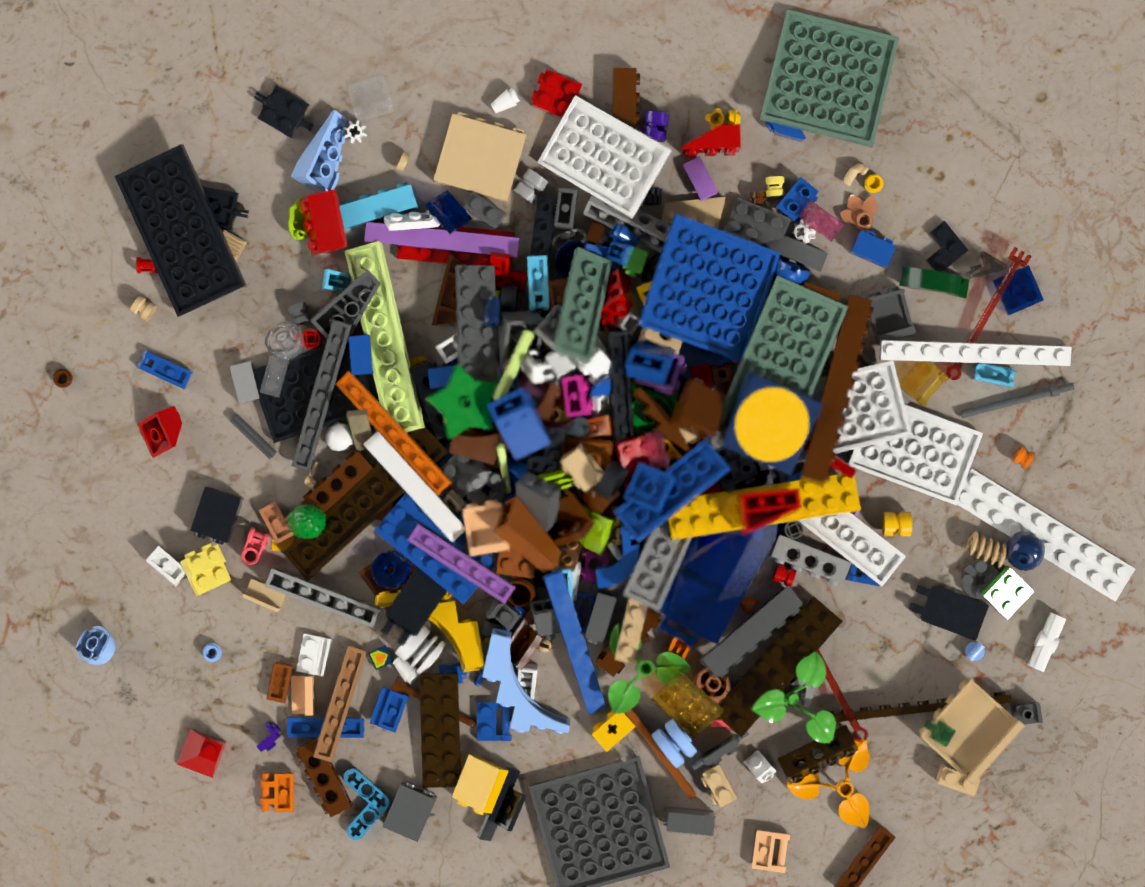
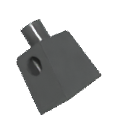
[529,598,561,640]

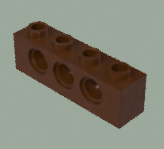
[301,451,374,513]
[296,737,353,818]

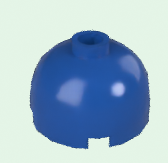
[773,256,810,286]

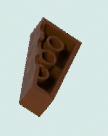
[595,607,661,678]

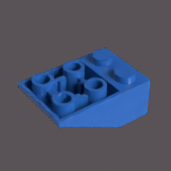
[488,388,551,460]

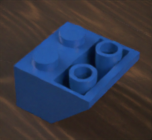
[626,341,676,385]

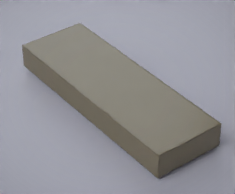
[347,409,373,451]

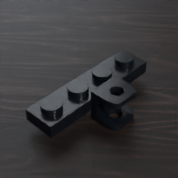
[521,423,567,481]

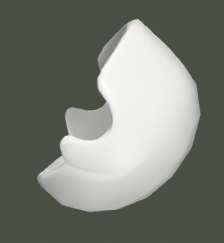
[325,423,355,452]

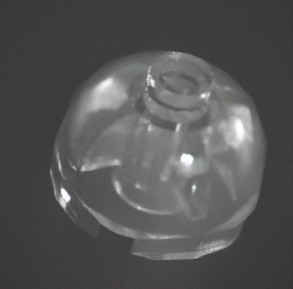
[265,321,305,360]

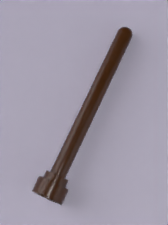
[391,676,476,727]

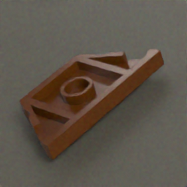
[432,253,466,326]

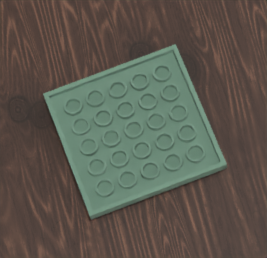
[760,9,899,148]

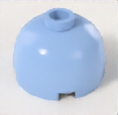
[76,626,116,665]

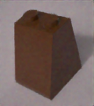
[669,378,726,439]

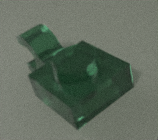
[923,720,956,747]

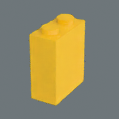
[452,754,508,815]

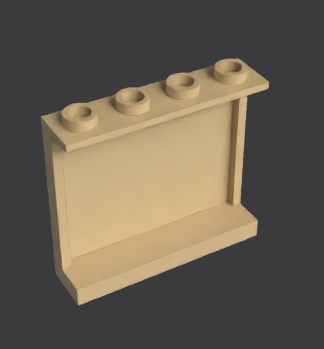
[434,112,527,203]
[919,679,1025,784]

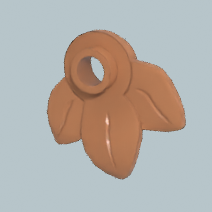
[840,195,877,230]

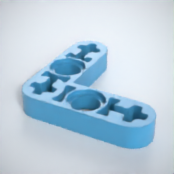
[343,767,390,840]

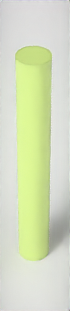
[497,443,512,494]

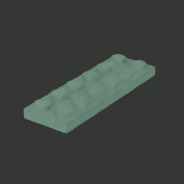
[553,247,612,364]

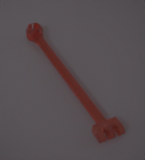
[946,247,1031,380]
[787,607,868,743]

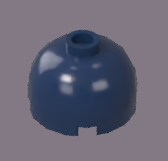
[1006,531,1045,571]

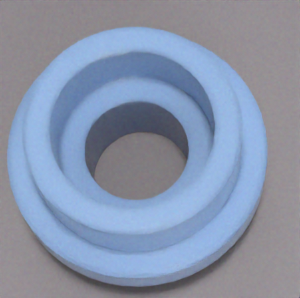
[202,643,222,662]

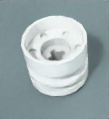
[395,625,446,674]

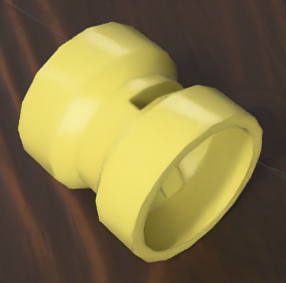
[765,176,785,198]

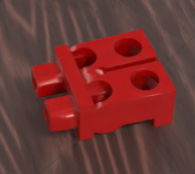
[600,269,634,327]

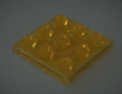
[651,672,724,737]

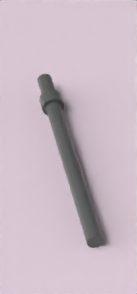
[960,383,1074,418]

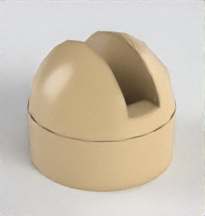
[537,637,552,653]

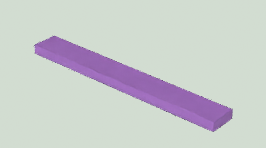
[364,222,519,258]

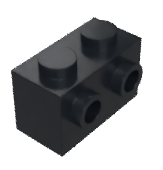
[716,456,759,493]

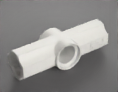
[1028,612,1066,672]

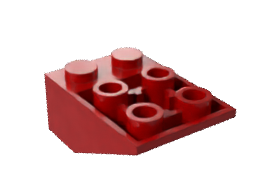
[681,124,741,157]

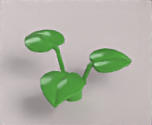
[608,624,691,714]
[752,652,836,743]

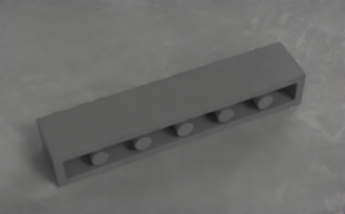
[698,586,803,678]

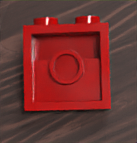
[530,69,582,118]

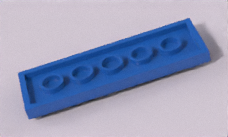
[614,439,730,543]

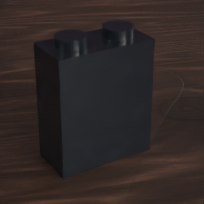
[190,486,244,545]

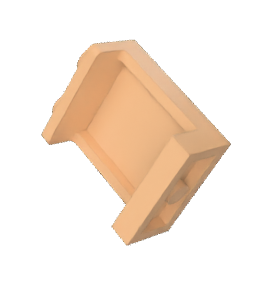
[462,500,509,556]

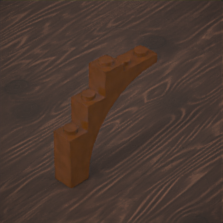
[449,378,561,465]

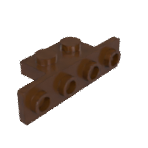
[510,607,543,670]

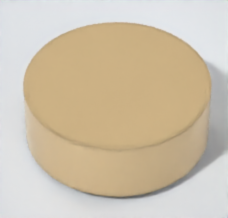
[396,152,410,172]

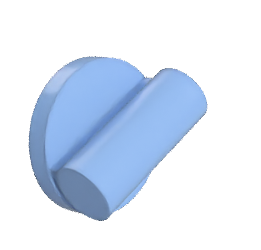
[965,642,985,661]

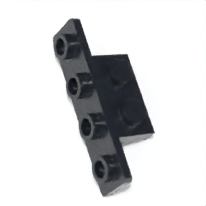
[477,767,527,841]

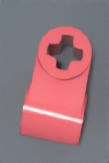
[241,527,270,565]

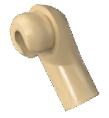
[842,163,869,186]

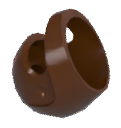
[583,483,622,515]
[508,576,537,607]

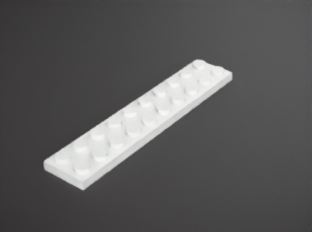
[957,468,1135,602]

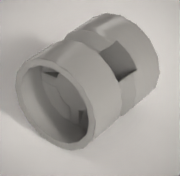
[513,168,549,205]

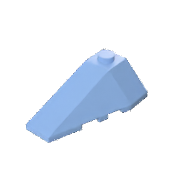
[291,110,348,193]

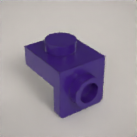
[256,721,281,752]

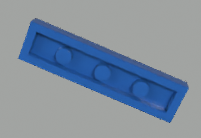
[287,717,364,738]

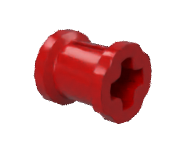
[136,257,158,274]

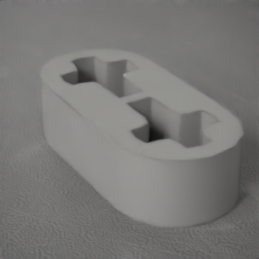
[552,228,587,251]

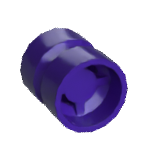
[642,111,669,142]

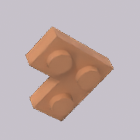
[259,501,293,544]

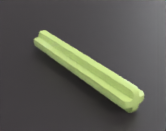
[493,330,534,401]

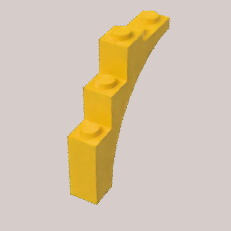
[375,590,485,672]

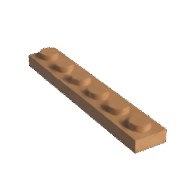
[313,646,367,762]

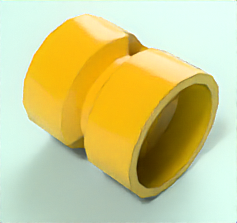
[882,512,912,536]

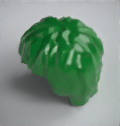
[287,505,326,539]

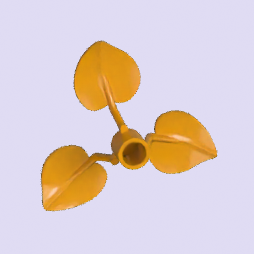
[787,739,870,828]

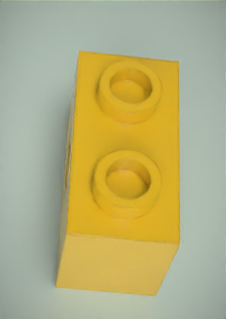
[591,710,636,752]

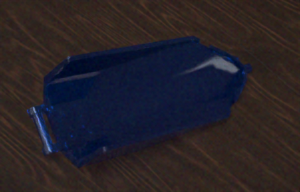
[657,466,783,649]

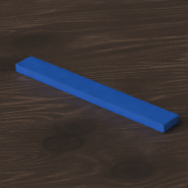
[543,569,607,714]

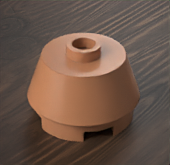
[693,668,730,704]

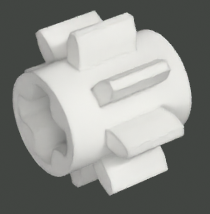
[343,120,367,144]
[792,219,818,243]

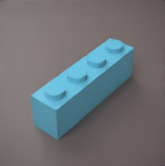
[340,183,419,230]

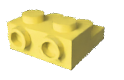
[180,543,231,597]

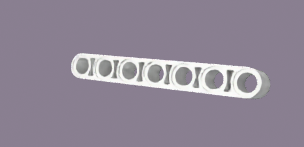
[364,431,466,542]

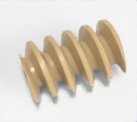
[964,531,1007,568]

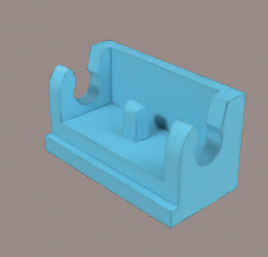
[972,363,1016,388]

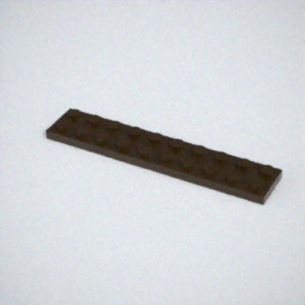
[283,424,449,581]

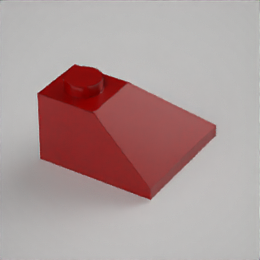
[137,406,182,458]
[177,729,226,778]

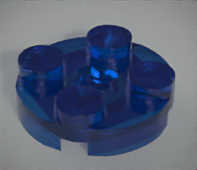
[372,550,411,590]

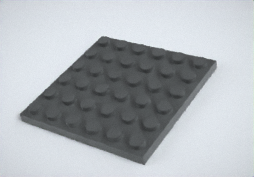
[529,755,670,887]

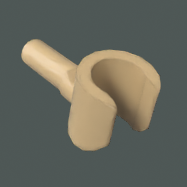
[305,461,319,489]

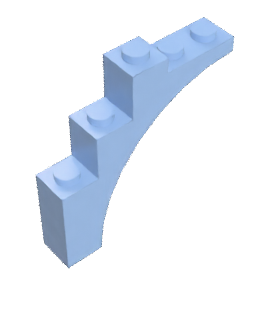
[482,628,570,733]

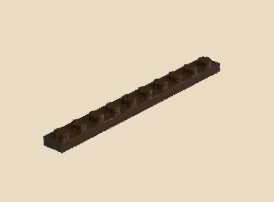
[828,691,1012,722]

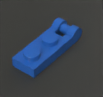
[137,350,193,389]

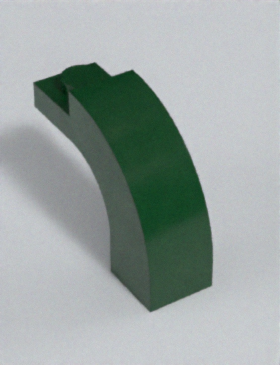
[899,267,970,298]

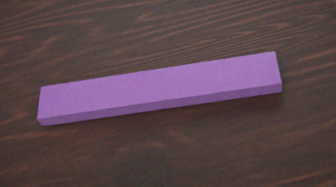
[407,524,515,604]

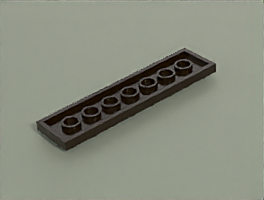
[713,596,843,738]

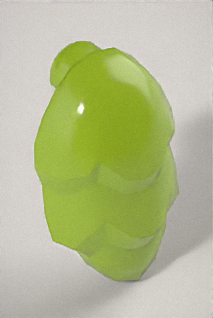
[287,197,307,240]

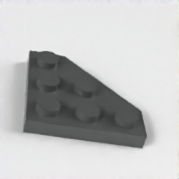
[723,197,791,246]

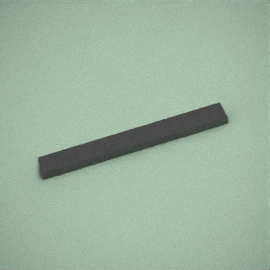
[291,319,352,471]

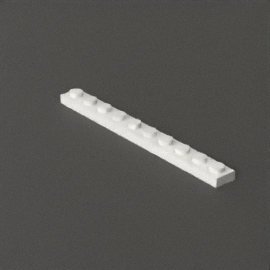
[879,340,1072,366]

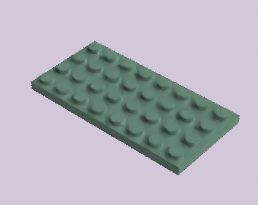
[720,276,848,421]

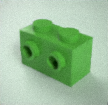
[620,246,649,279]

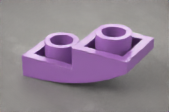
[683,156,718,201]

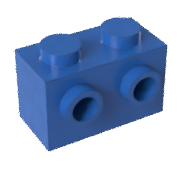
[775,177,819,223]

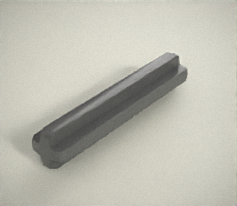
[230,414,277,459]

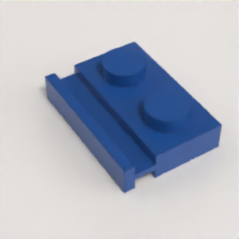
[369,687,409,733]

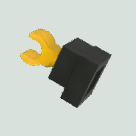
[481,618,504,647]

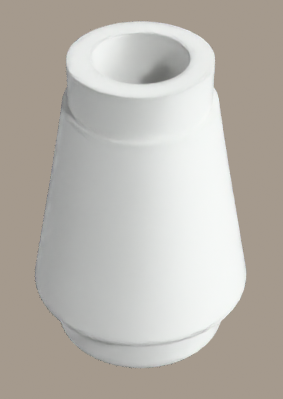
[491,88,520,113]
[393,657,419,684]

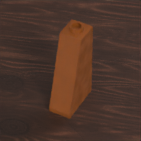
[494,497,561,573]

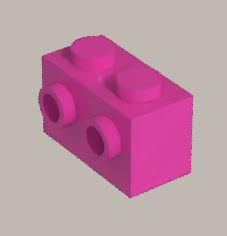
[561,375,593,418]

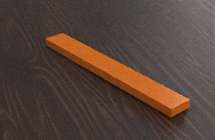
[335,371,452,496]

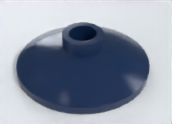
[554,240,585,277]

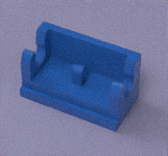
[349,335,374,375]

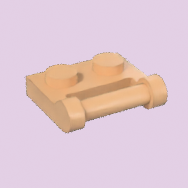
[751,829,791,873]

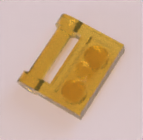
[899,361,949,408]

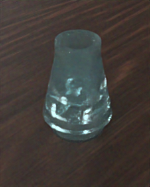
[565,417,590,436]

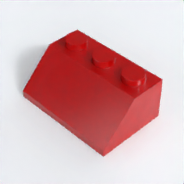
[300,189,347,256]

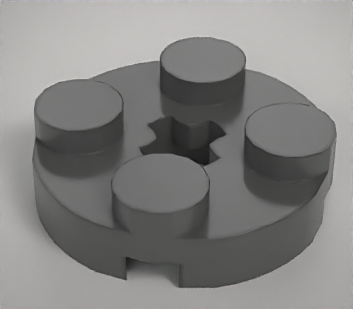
[466,470,505,507]
[961,561,999,600]

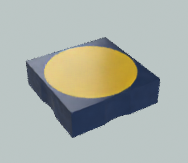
[716,370,823,475]

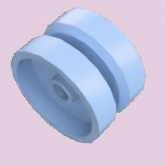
[651,718,698,768]

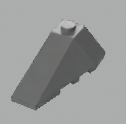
[310,269,381,338]

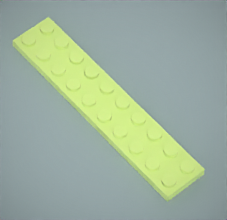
[345,241,425,432]

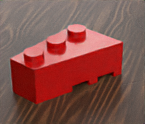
[737,488,801,537]

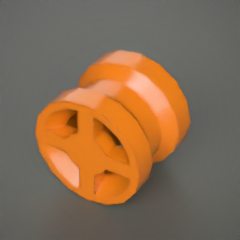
[1012,445,1035,469]

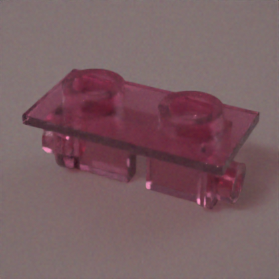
[644,429,669,470]

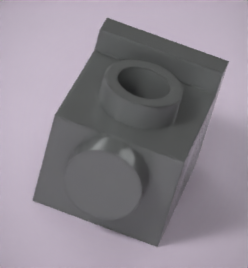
[1012,701,1043,725]

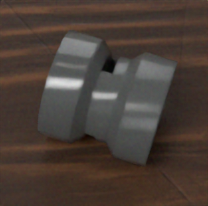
[287,302,311,326]
[783,521,804,539]

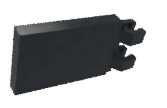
[381,567,447,646]
[909,585,989,641]

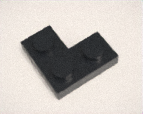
[926,221,969,272]

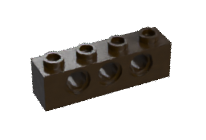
[777,725,858,784]

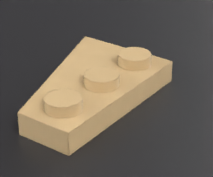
[661,197,725,229]

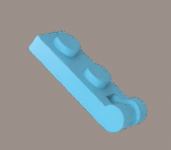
[527,256,549,311]

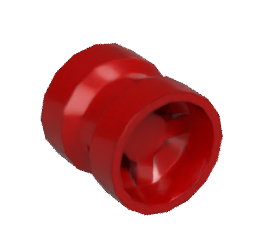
[301,329,323,349]
[772,563,797,587]

